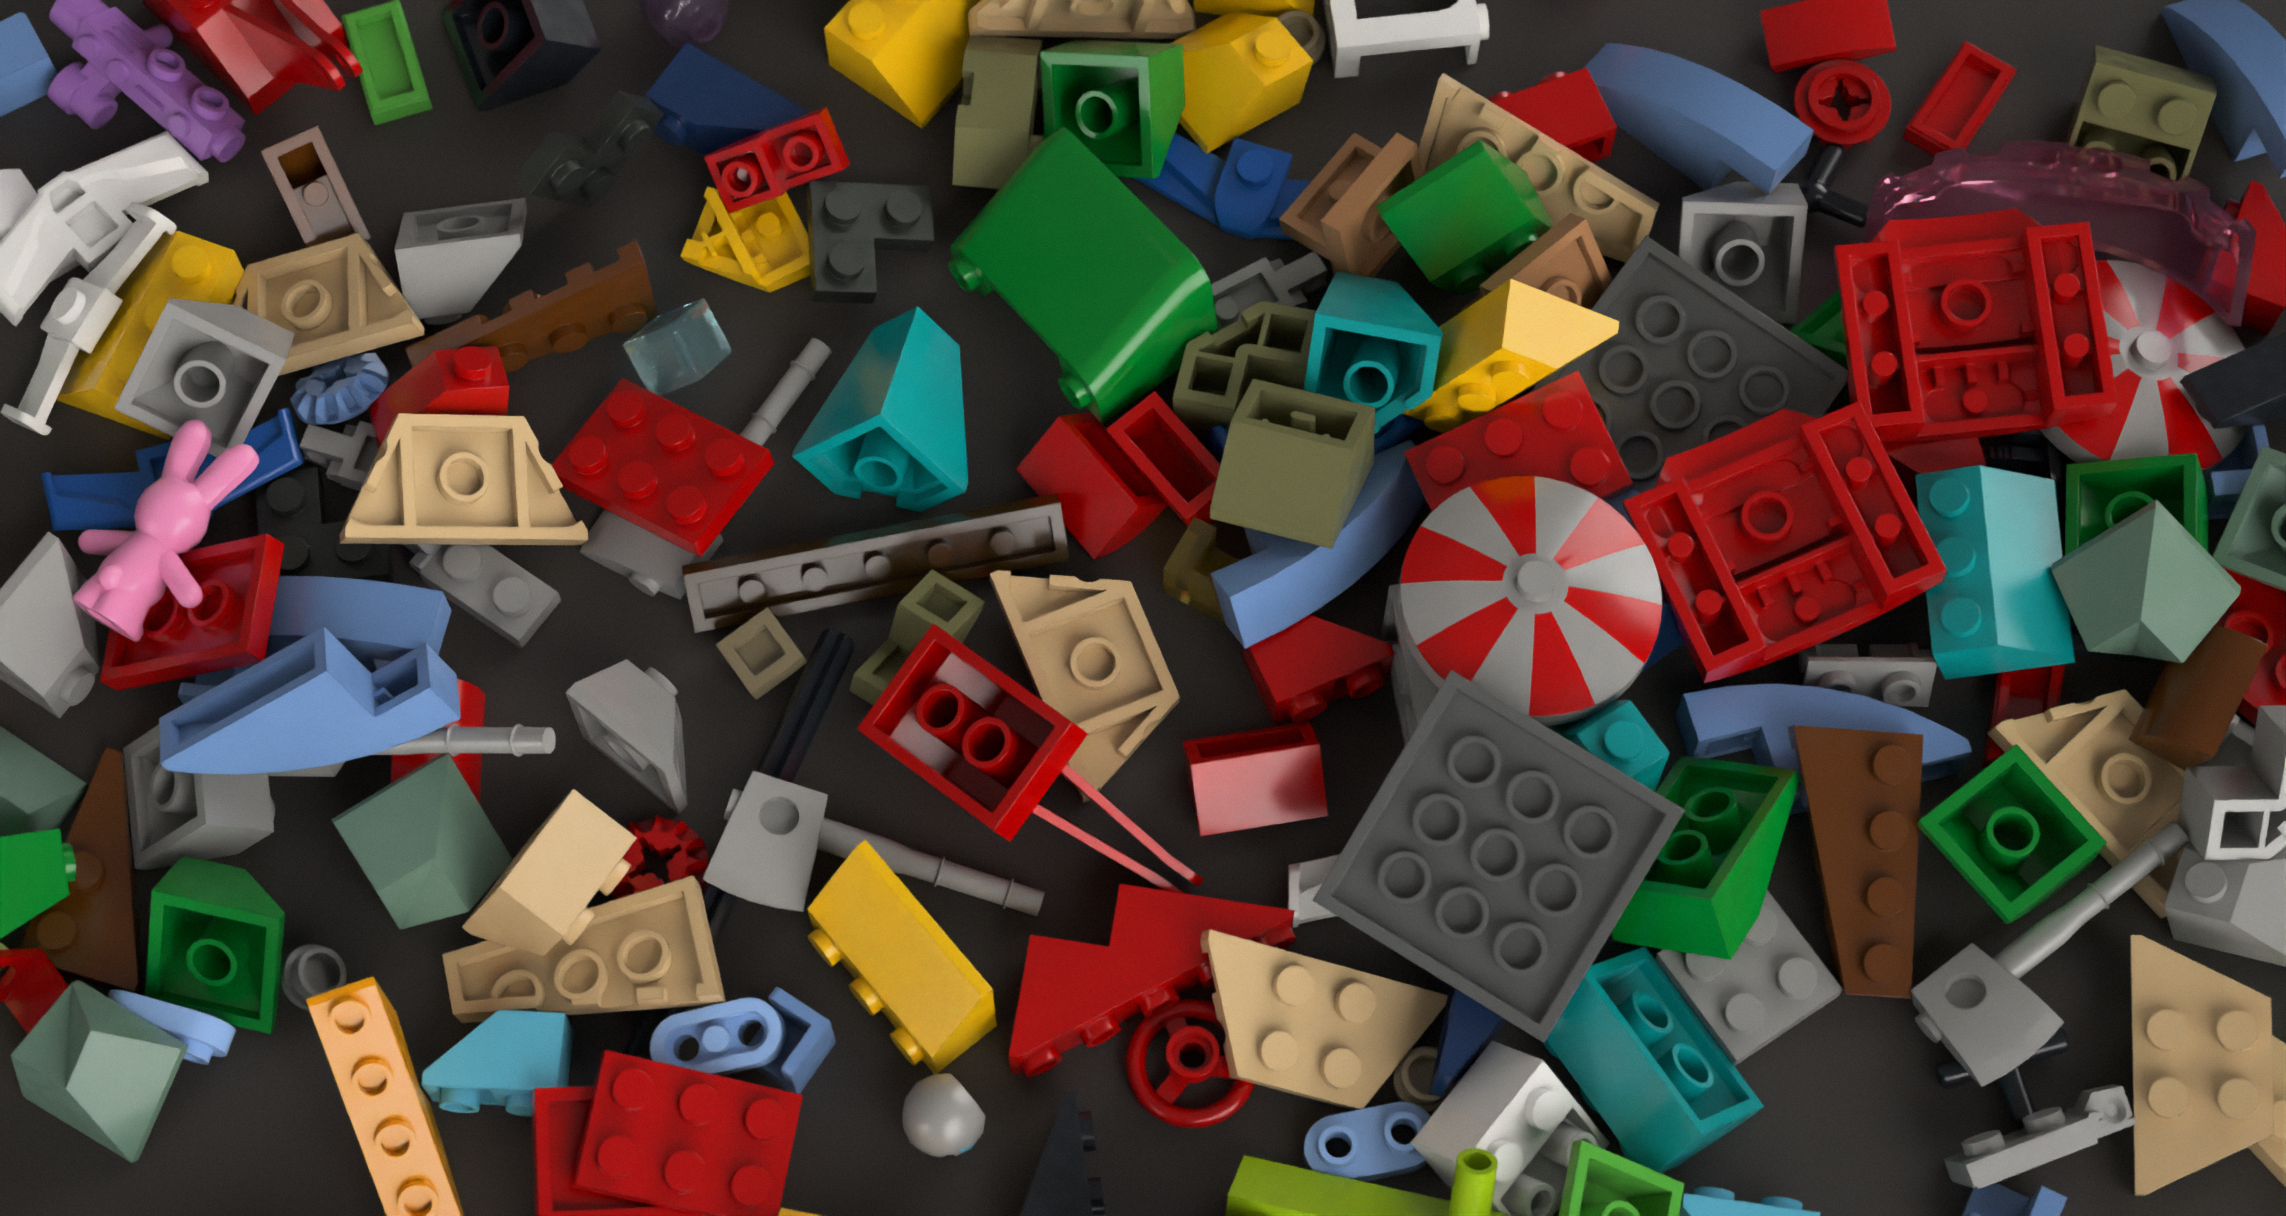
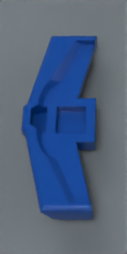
[1134,133,1311,240]
[41,408,305,531]

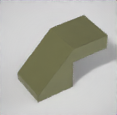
[849,570,985,705]

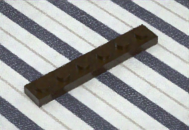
[682,493,1070,633]

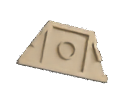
[968,0,1196,39]
[233,233,424,376]
[340,413,588,546]
[990,570,1180,803]
[1987,689,2190,919]
[1200,930,1448,1110]
[2130,935,2274,1196]

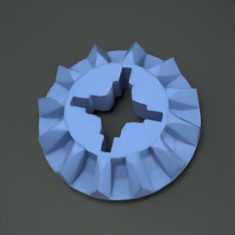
[290,353,389,425]

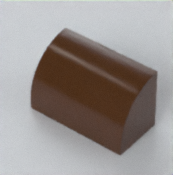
[2129,625,2268,771]

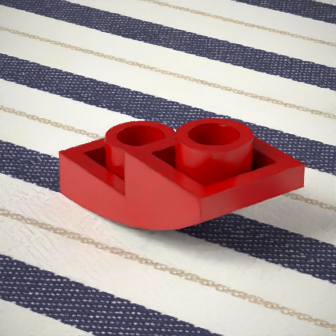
[1760,0,1897,74]
[704,107,850,214]

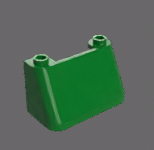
[947,127,1219,424]

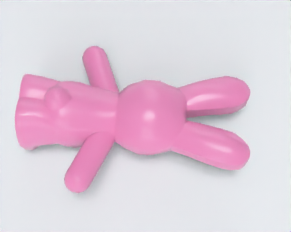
[73,420,259,642]

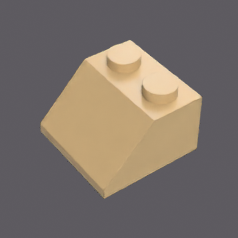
[462,789,637,956]

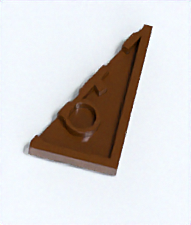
[19,747,144,995]

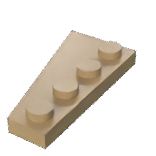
[1418,73,1659,263]
[442,876,726,1023]

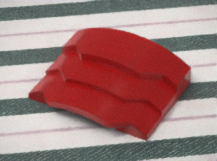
[1833,208,2118,441]
[1622,401,1947,683]

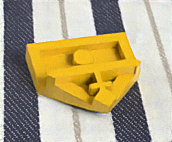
[681,186,810,293]

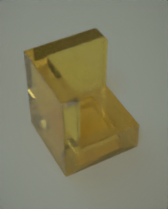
[1163,517,1240,624]

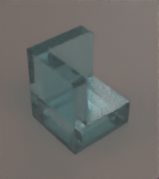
[623,298,731,396]

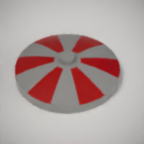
[2039,260,2249,476]
[1397,476,1662,726]

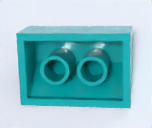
[1915,465,2075,680]
[1543,947,1764,1174]

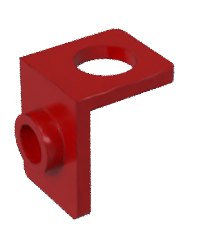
[0,948,69,1035]

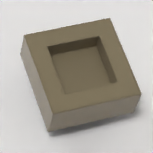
[715,607,808,700]

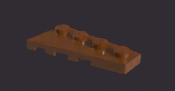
[405,240,659,373]
[1788,725,1923,999]

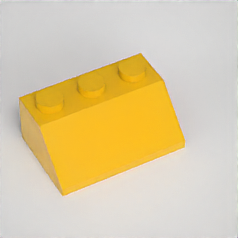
[824,0,1006,129]
[57,231,244,440]
[1403,279,1619,432]
[807,839,997,1074]

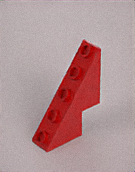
[1009,884,1297,1078]

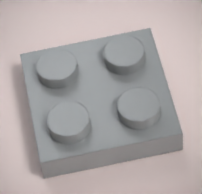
[1655,890,1843,1066]

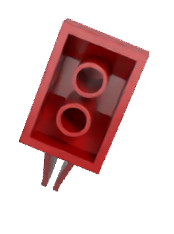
[141,0,363,116]
[857,623,1205,894]

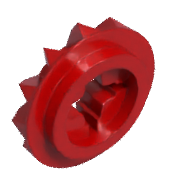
[1792,59,1891,151]
[611,814,710,900]

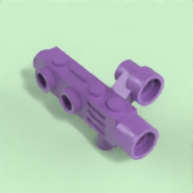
[48,0,246,163]

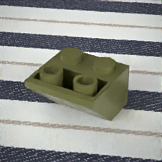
[2058,45,2217,209]
[1210,379,1375,549]

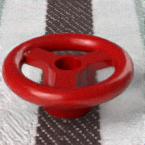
[1126,999,1255,1128]

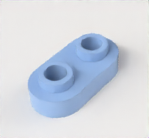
[108,990,236,1065]
[650,998,786,1076]
[1303,1102,1431,1182]

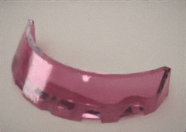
[1864,141,2256,327]

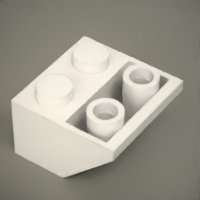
[1411,1041,1609,1216]

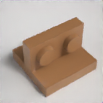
[1279,133,1423,278]
[1461,213,1613,386]

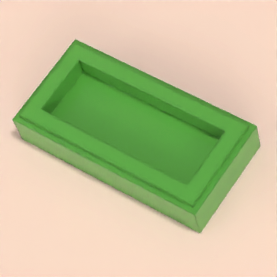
[341,0,433,125]

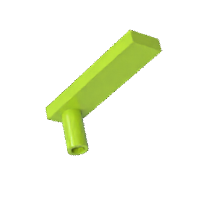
[1225,1148,1508,1216]

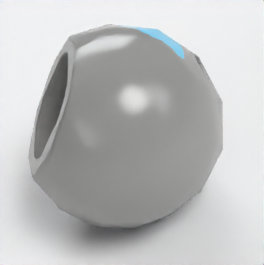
[902,1073,985,1158]

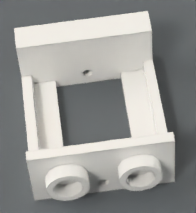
[1322,0,1489,78]

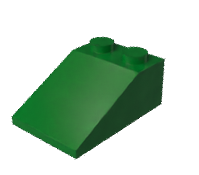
[1611,755,1799,960]

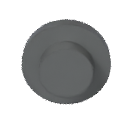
[280,944,347,1011]

